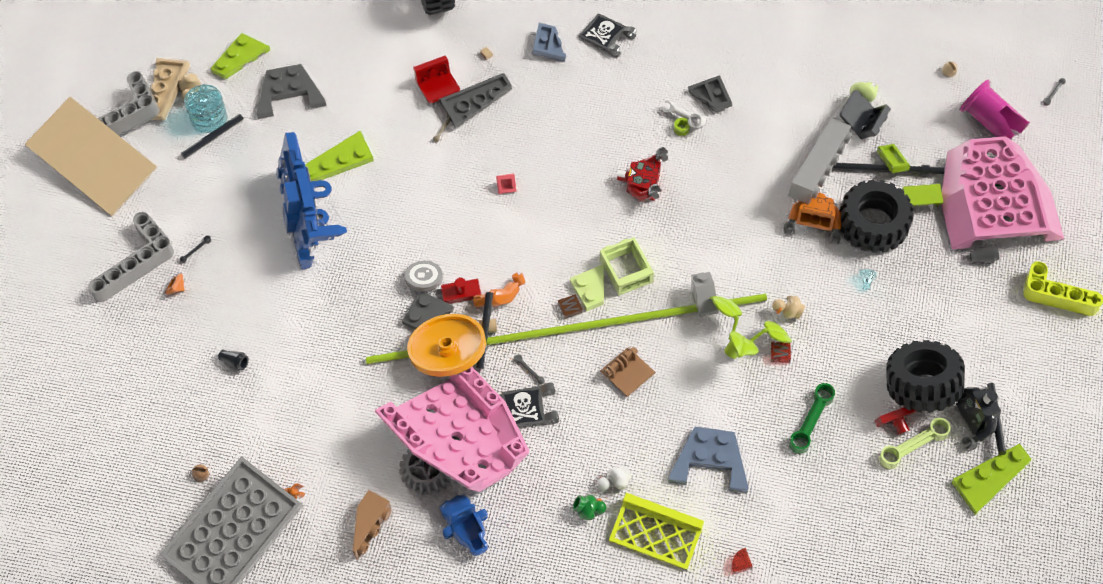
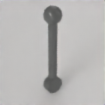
[1043,78,1066,106]
[515,355,545,384]

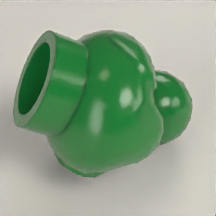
[573,495,607,520]

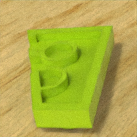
[210,32,271,79]

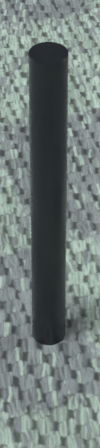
[181,113,244,159]
[476,292,493,370]
[987,383,1006,455]

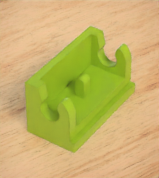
[902,184,943,206]

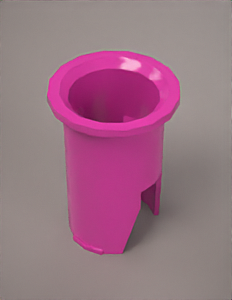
[959,79,1030,140]

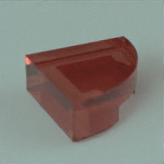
[731,547,753,575]

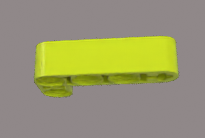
[1023,261,1103,316]

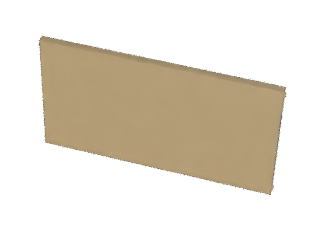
[25,97,157,216]

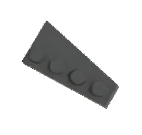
[440,73,512,129]

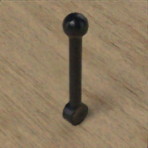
[180,235,211,263]

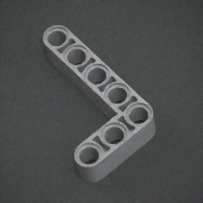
[98,71,160,135]
[88,212,174,302]

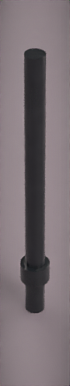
[832,162,945,176]

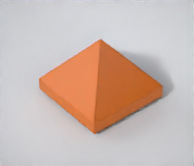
[165,273,185,295]

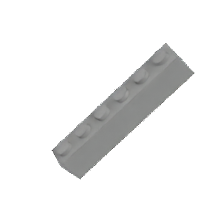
[788,118,852,204]

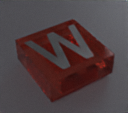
[770,342,791,363]

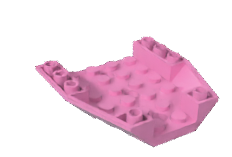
[941,136,1064,250]
[375,367,530,492]

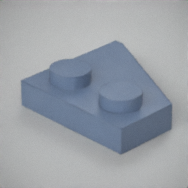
[532,23,566,62]

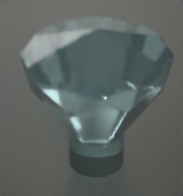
[859,269,877,290]

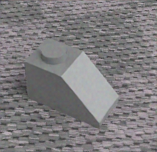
[691,272,719,316]

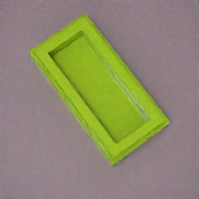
[876,144,910,174]

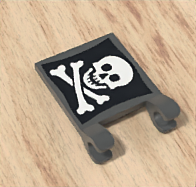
[579,13,636,58]
[502,382,560,427]

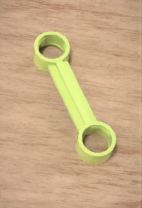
[879,418,951,469]

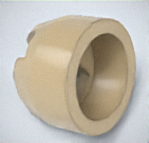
[942,61,957,77]

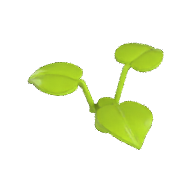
[709,296,792,359]

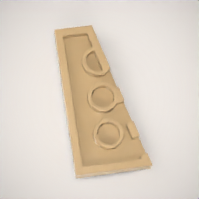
[151,58,190,121]

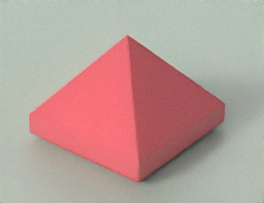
[496,173,517,194]

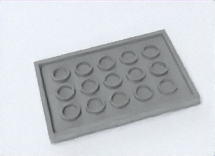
[160,456,304,584]

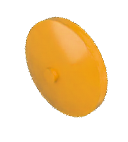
[407,314,486,377]

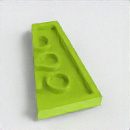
[305,130,374,181]
[951,443,1032,515]

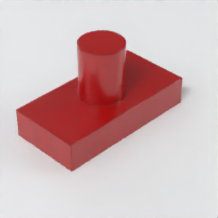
[441,277,481,304]
[874,407,916,435]

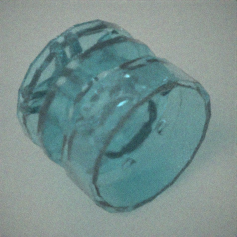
[184,84,228,133]

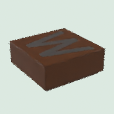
[558,294,583,319]

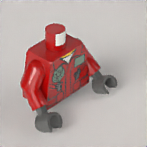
[617,147,668,201]

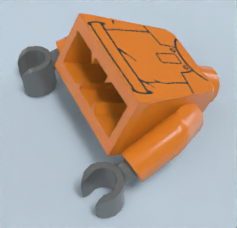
[784,193,842,245]

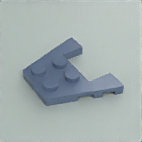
[668,427,749,493]

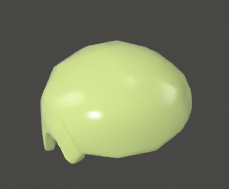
[850,82,878,103]

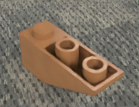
[353,490,392,560]

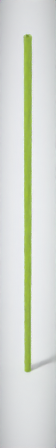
[366,293,767,364]

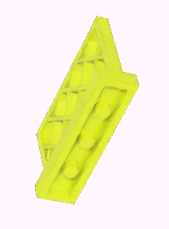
[609,493,704,570]

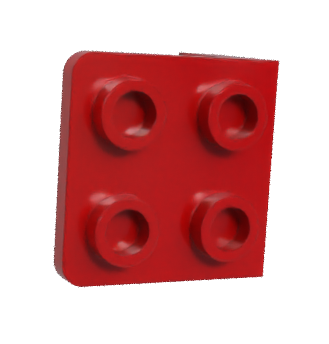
[413,55,460,103]

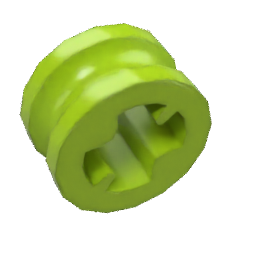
[674,118,690,136]

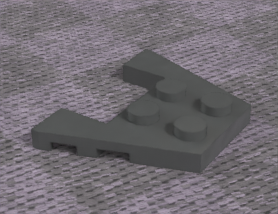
[257,64,327,119]

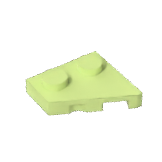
[570,265,604,312]

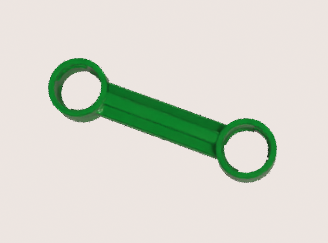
[789,383,835,454]

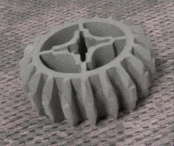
[399,449,451,495]

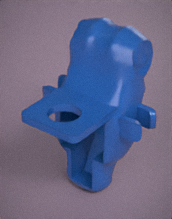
[439,494,488,556]

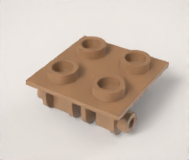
[600,346,656,397]

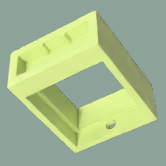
[600,237,654,296]

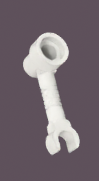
[662,101,706,128]

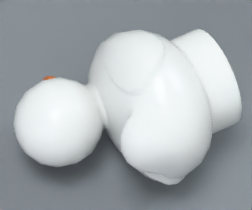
[597,465,632,491]

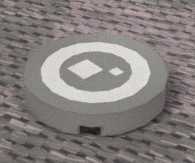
[405,260,443,292]

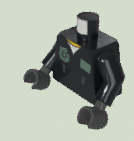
[952,387,1001,450]

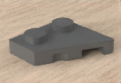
[688,75,732,112]
[402,292,454,330]

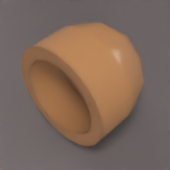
[192,464,209,482]

